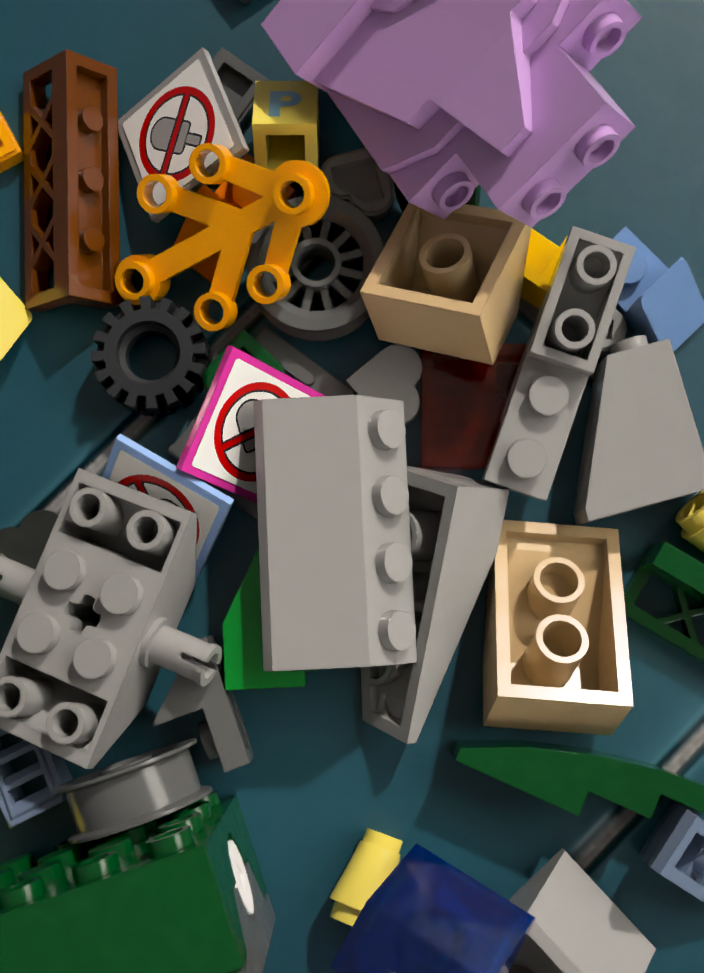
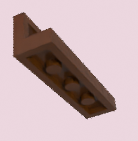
[23,49,121,313]

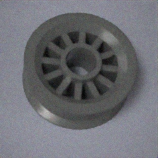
[246,196,384,342]
[53,738,213,844]

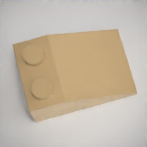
[482,520,633,736]

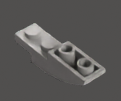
[482,226,636,501]

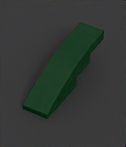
[450,740,704,819]

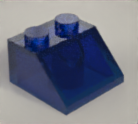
[330,843,536,973]

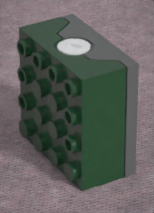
[0,790,276,973]

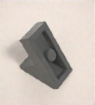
[153,635,255,772]

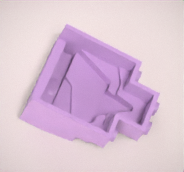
[261,0,643,228]

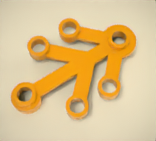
[115,143,330,331]

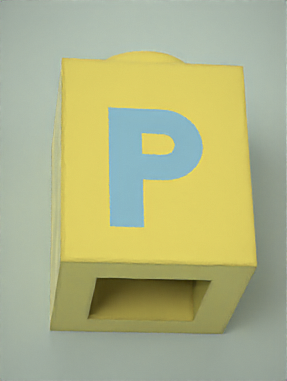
[252,81,319,171]

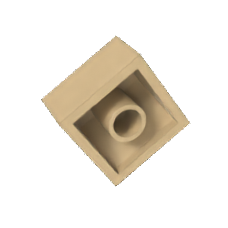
[360,203,531,365]

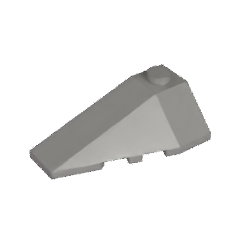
[360,465,509,744]

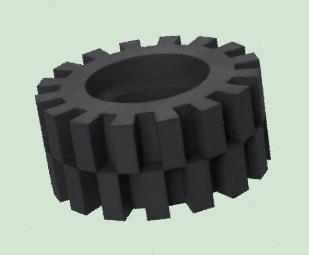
[91,296,211,417]

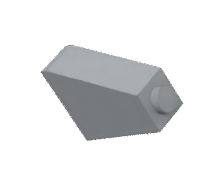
[573,335,704,525]

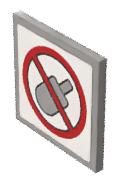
[118,47,249,223]

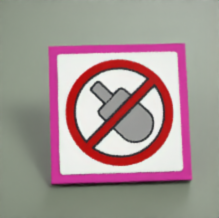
[176,345,325,503]

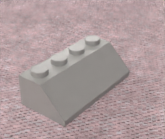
[253,395,417,671]

